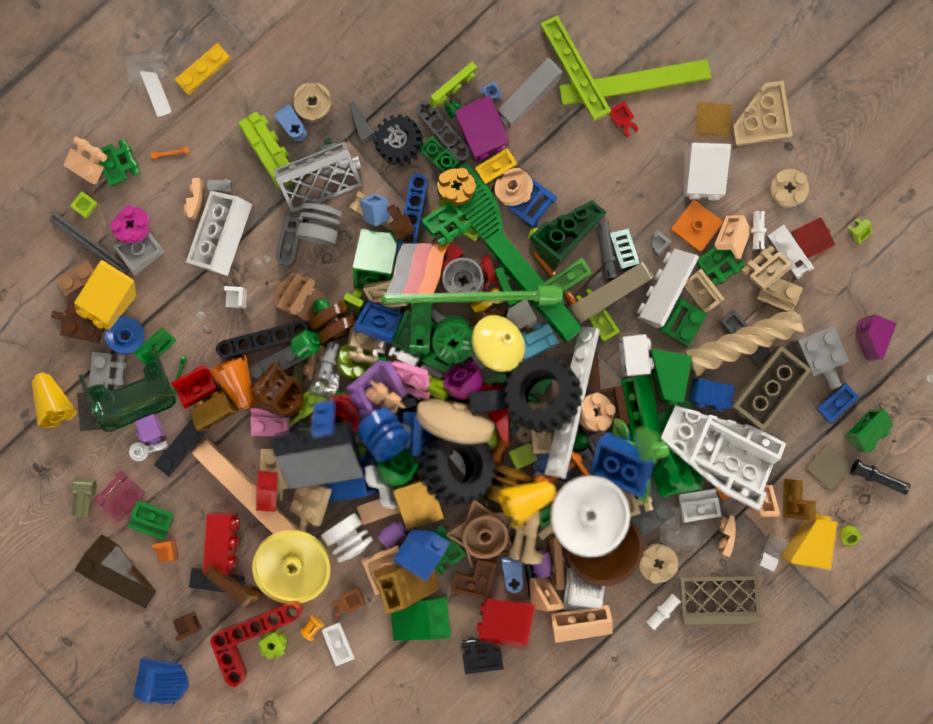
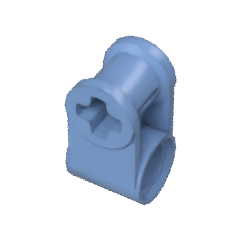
[273,104,307,142]
[501,556,523,593]

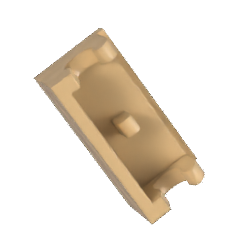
[684,269,725,313]

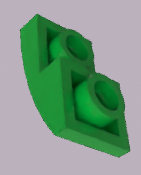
[421,136,459,173]

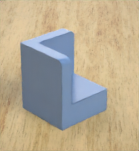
[360,193,390,227]

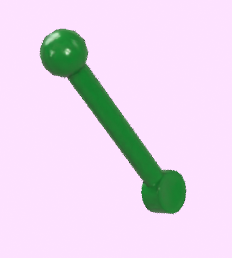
[170,356,187,394]

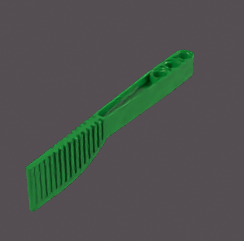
[436,161,582,343]

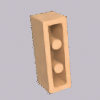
[551,605,613,643]

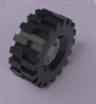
[373,114,424,166]

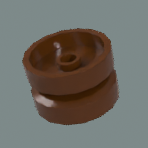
[308,301,356,346]

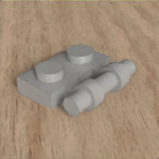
[88,352,126,393]

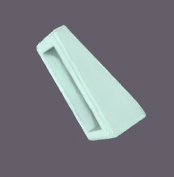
[610,229,639,270]

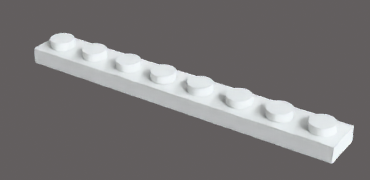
[545,327,600,479]

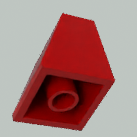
[475,599,535,650]

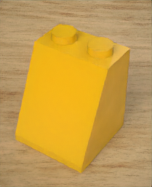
[74,260,137,331]
[781,514,837,569]

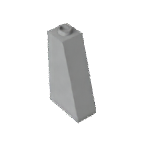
[498,58,562,128]

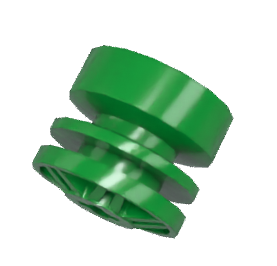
[433,315,473,363]

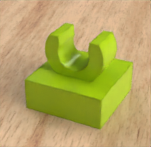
[848,219,873,245]
[343,289,364,314]

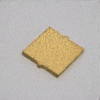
[695,102,733,136]

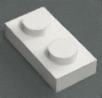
[322,621,355,666]

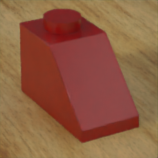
[256,470,279,512]

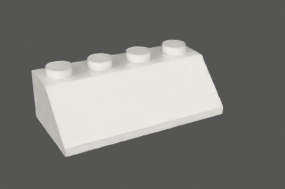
[186,191,252,276]
[637,249,699,329]

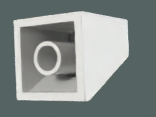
[684,143,731,201]

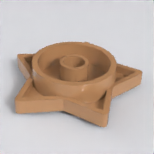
[446,500,512,568]

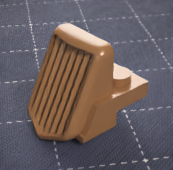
[272,273,325,322]

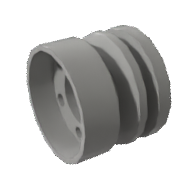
[296,203,342,245]
[442,258,484,303]

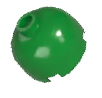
[377,449,417,486]

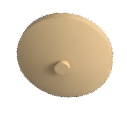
[416,397,495,443]

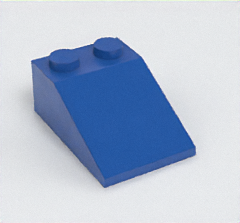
[590,433,654,498]

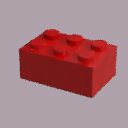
[203,512,240,575]

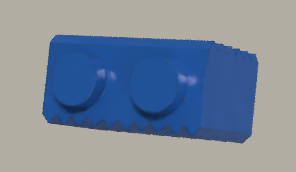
[689,379,735,412]

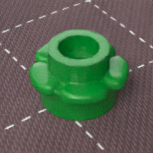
[445,100,461,119]

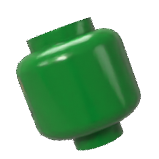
[290,330,320,359]

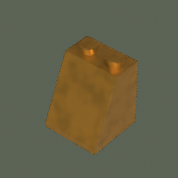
[392,465,444,530]

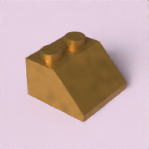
[190,390,239,431]

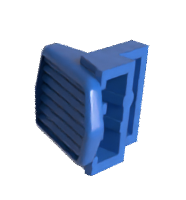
[398,409,435,456]
[133,657,189,704]

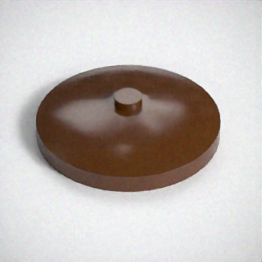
[565,519,643,586]

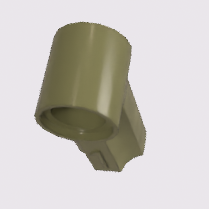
[71,477,97,517]

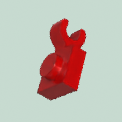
[479,255,499,291]

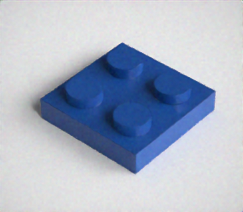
[354,300,404,343]

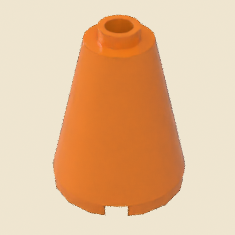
[210,354,254,410]

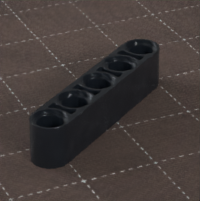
[216,321,310,359]

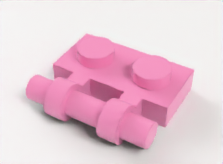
[392,360,430,400]

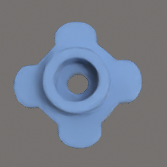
[480,82,502,101]

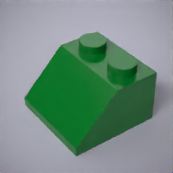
[844,409,894,453]

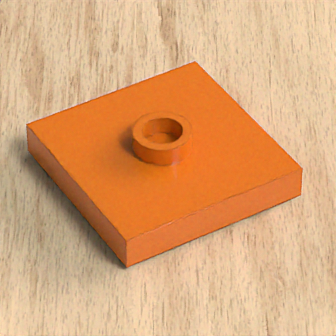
[670,199,724,253]

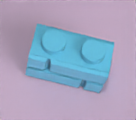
[521,322,559,362]

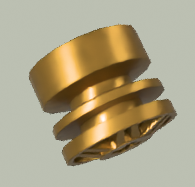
[484,465,533,503]

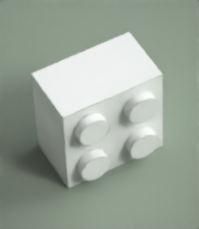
[618,334,653,377]

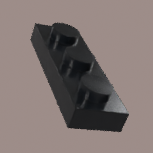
[154,420,207,477]

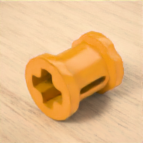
[299,615,325,641]

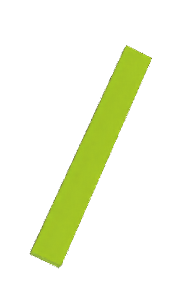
[559,59,711,106]

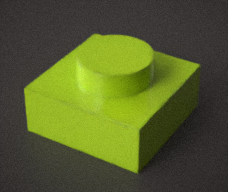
[70,191,98,218]

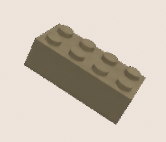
[731,346,812,431]

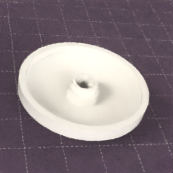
[551,476,630,556]

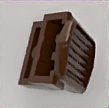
[251,363,304,418]

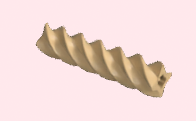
[685,308,805,376]

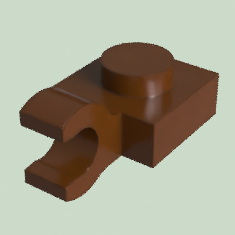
[387,204,415,241]

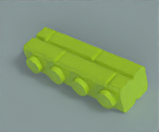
[238,112,299,190]

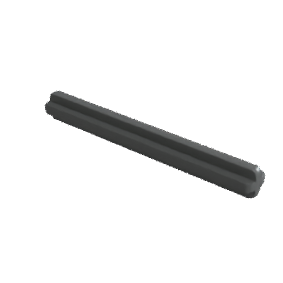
[50,213,129,275]

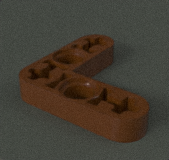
[203,564,262,608]

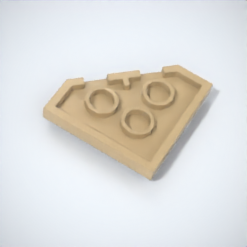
[732,81,793,146]

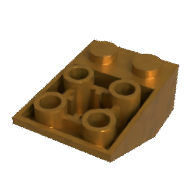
[374,563,440,614]

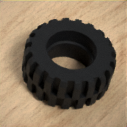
[504,354,583,433]
[418,434,495,505]

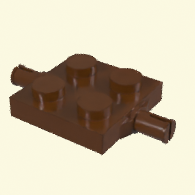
[51,298,105,344]

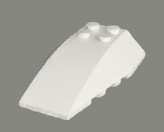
[660,406,786,511]

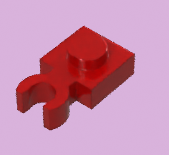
[609,101,638,138]

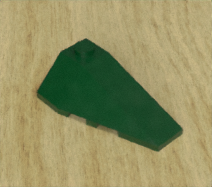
[530,200,607,270]

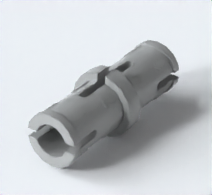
[317,342,340,383]

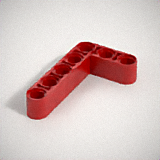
[210,601,303,687]

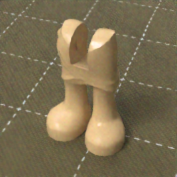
[509,511,543,564]

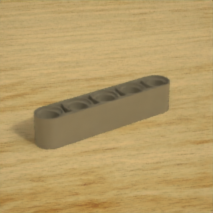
[569,261,655,324]

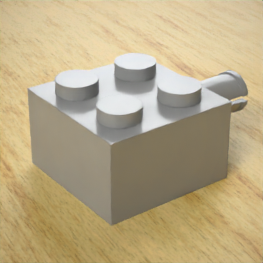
[792,326,849,389]

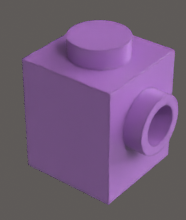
[135,414,166,445]

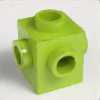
[258,628,288,659]

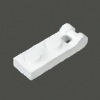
[767,225,814,279]

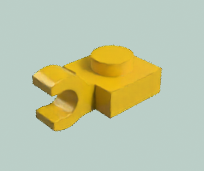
[469,288,503,313]

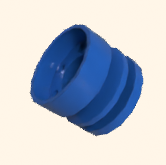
[357,408,410,461]

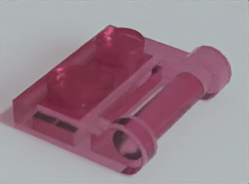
[94,470,145,522]

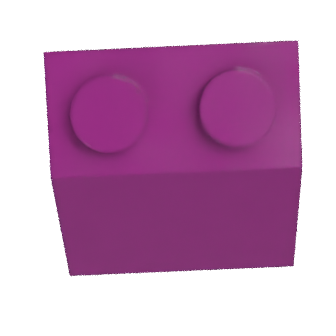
[855,314,897,361]

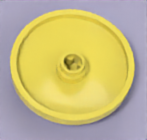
[252,530,331,603]

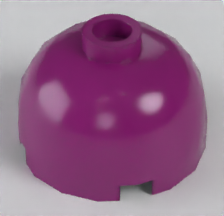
[443,361,483,400]

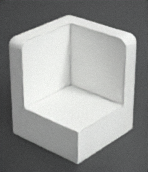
[224,286,247,309]

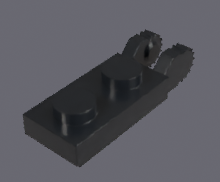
[189,567,245,593]

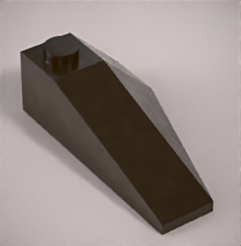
[74,534,157,608]

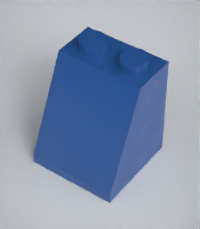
[324,454,379,503]

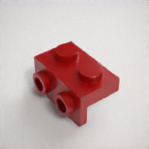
[171,365,219,409]

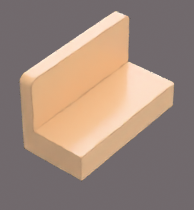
[715,215,751,259]

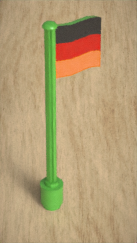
[381,243,563,305]

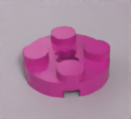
[110,205,150,244]

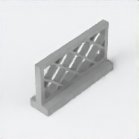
[273,142,362,213]

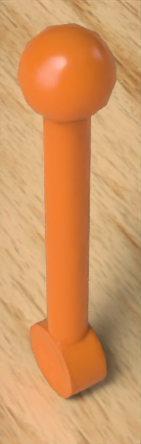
[150,147,190,160]

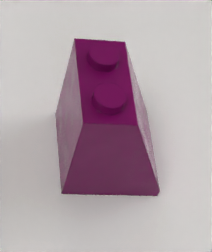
[455,95,509,161]

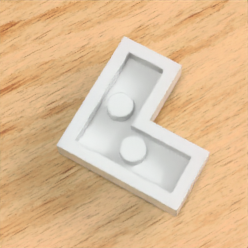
[365,465,399,509]

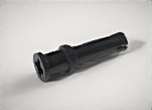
[850,459,911,495]

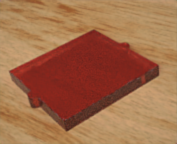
[791,217,835,258]

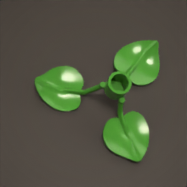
[612,418,669,503]

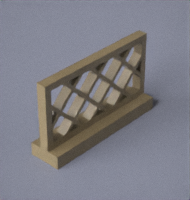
[680,576,763,625]

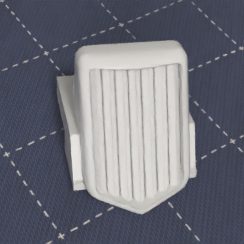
[562,568,605,610]

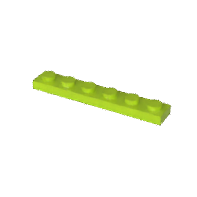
[540,15,611,122]

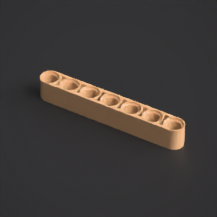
[193,439,300,534]

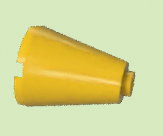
[32,373,77,428]
[498,481,556,528]

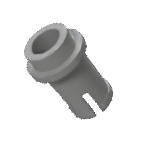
[207,178,233,193]

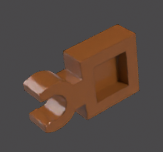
[330,586,367,617]

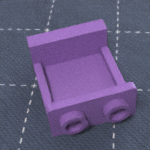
[347,360,407,419]

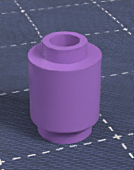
[378,520,407,548]
[532,548,552,578]

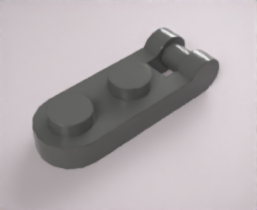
[276,212,305,266]

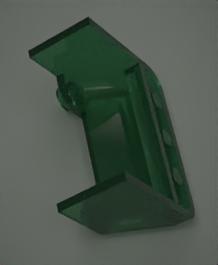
[78,347,176,432]

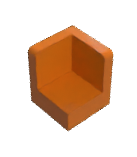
[152,539,179,562]

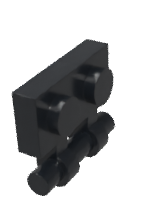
[461,637,504,675]

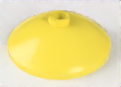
[472,315,525,372]

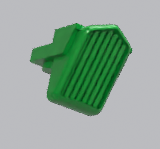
[651,449,704,497]

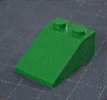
[391,595,451,641]

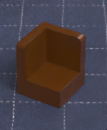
[173,611,202,641]

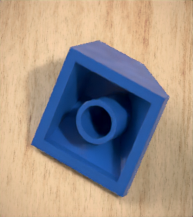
[393,530,450,582]

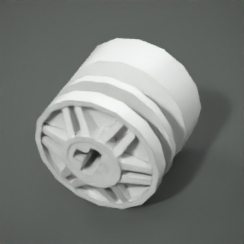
[321,513,373,563]

